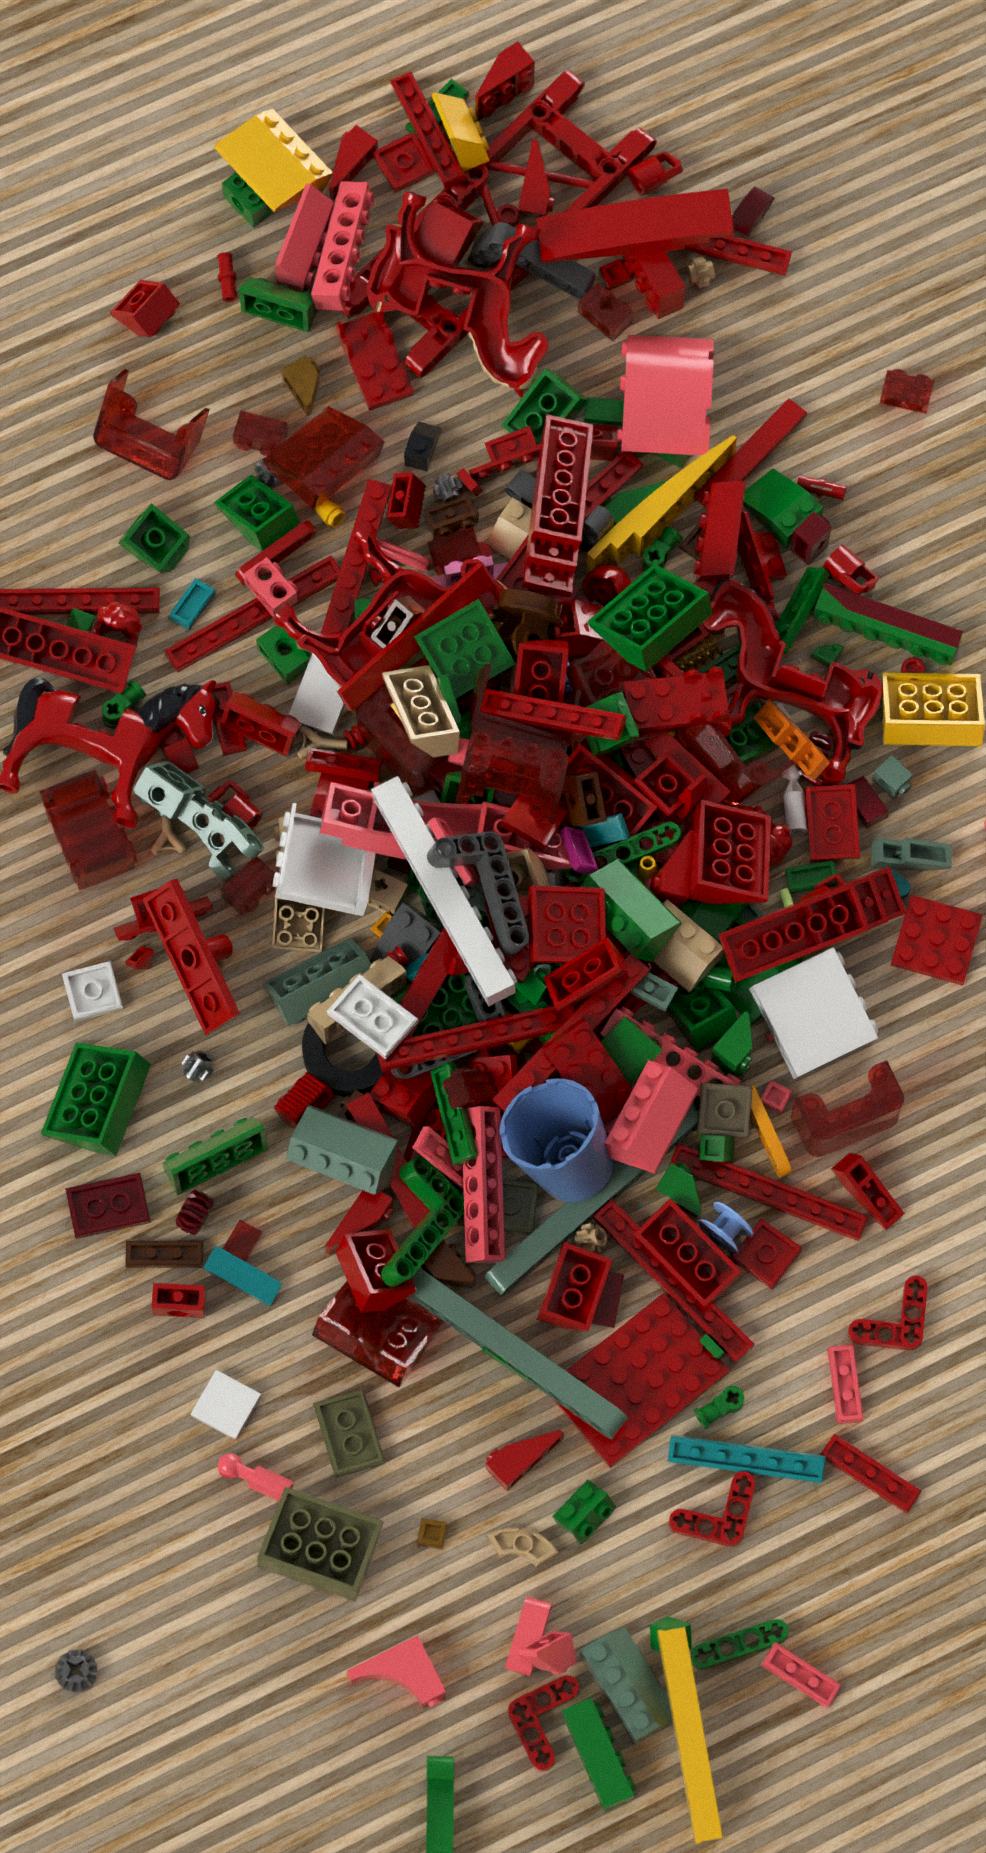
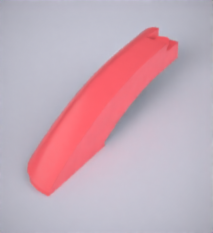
[319,782,573,870]

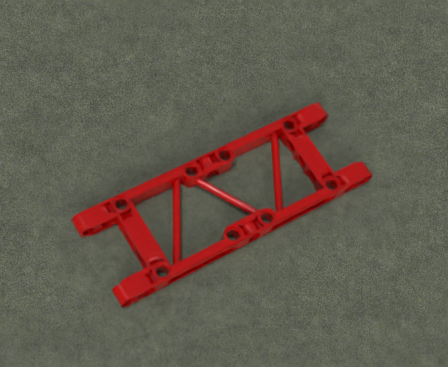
[340,70,657,378]

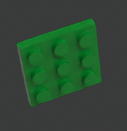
[414,599,516,699]

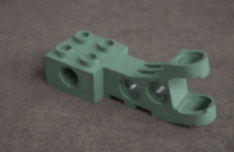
[132,760,264,883]

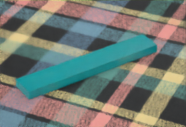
[667,1435,826,1483]

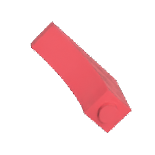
[347,1635,446,1708]

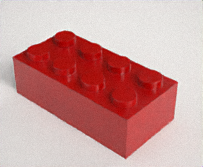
[619,251,685,320]

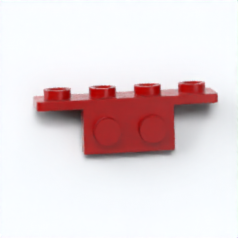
[469,426,541,480]
[738,512,787,603]
[113,889,213,941]

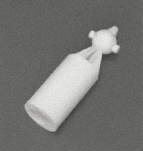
[783,762,808,836]

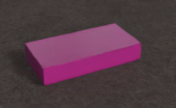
[560,826,598,875]

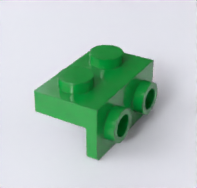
[552,1479,616,1544]

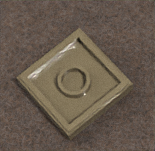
[697,1083,752,1138]

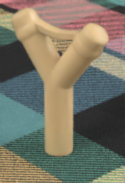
[297,725,347,759]
[150,816,186,855]

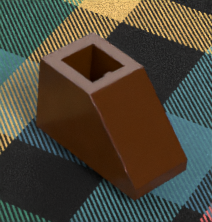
[421,1240,476,1288]

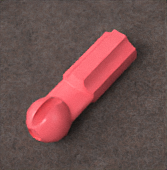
[217,1453,294,1501]

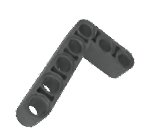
[468,222,596,299]
[504,470,614,553]
[427,832,529,956]
[391,974,506,1079]

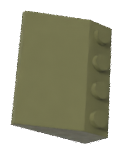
[257,1487,383,1602]

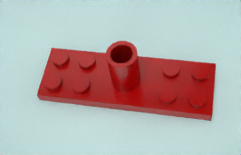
[143,878,240,1035]

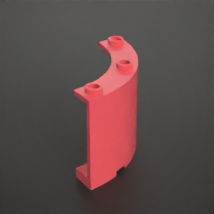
[617,335,714,455]

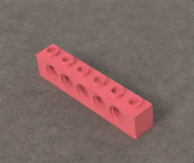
[311,181,374,311]
[597,1006,741,1097]
[463,1106,505,1264]

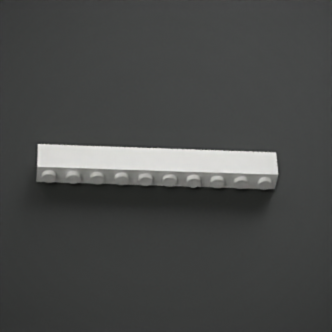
[371,776,517,1006]

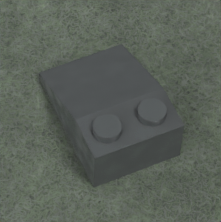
[369,903,443,983]

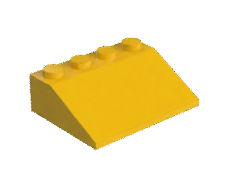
[213,109,333,212]
[882,672,985,746]

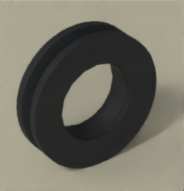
[302,1023,388,1097]

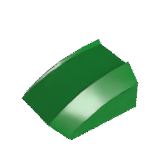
[118,503,190,573]

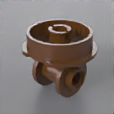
[491,589,564,663]

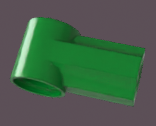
[693,965,737,992]

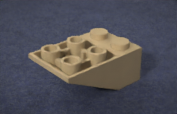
[272,897,326,952]

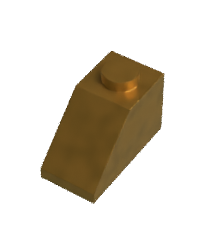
[281,355,320,416]

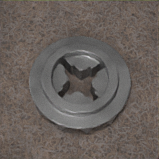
[55,1650,97,1692]

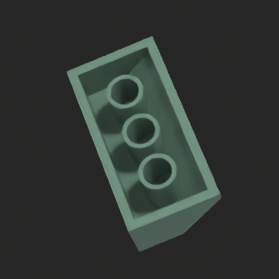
[263,937,371,1026]
[286,1105,399,1195]
[580,1627,673,1745]

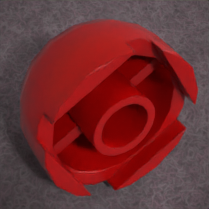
[582,563,631,606]

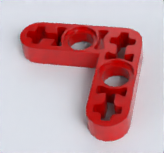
[848,1275,928,1351]
[669,1471,755,1547]
[508,1675,579,1772]

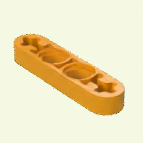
[750,1085,792,1178]

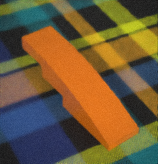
[753,699,830,781]

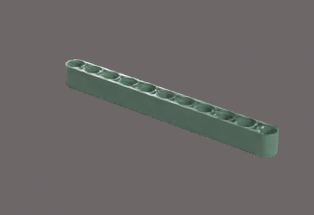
[484,1102,699,1296]
[409,1268,628,1439]

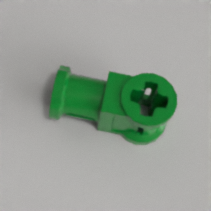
[643,527,683,571]
[102,681,146,728]
[693,1386,744,1430]

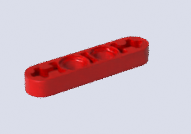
[235,520,317,586]

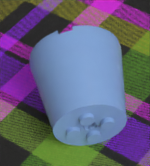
[500,1079,614,1202]

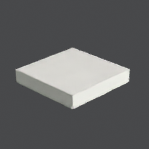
[62,961,123,1022]
[190,1370,261,1440]

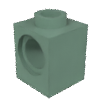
[872,755,913,799]

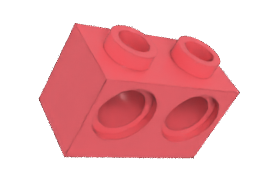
[244,557,298,618]

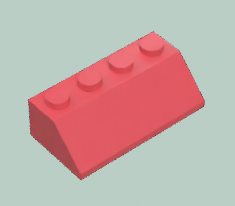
[275,183,334,293]
[605,1060,698,1174]

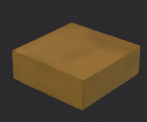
[417,1518,447,1550]

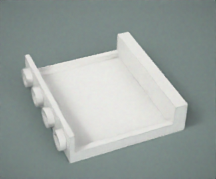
[272,803,376,916]
[749,947,878,1079]

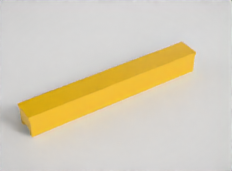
[657,1627,723,1844]

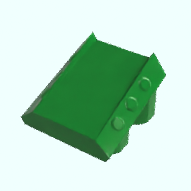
[586,692,639,756]

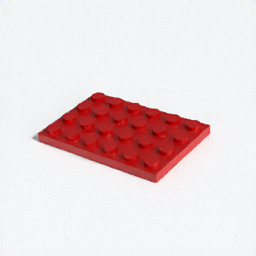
[553,1293,730,1468]

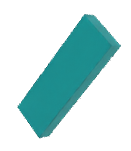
[202,1246,283,1306]

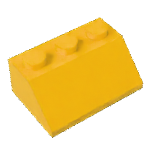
[431,92,490,171]

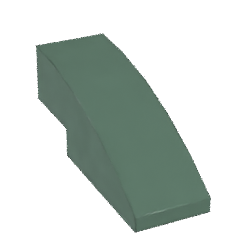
[871,838,952,871]

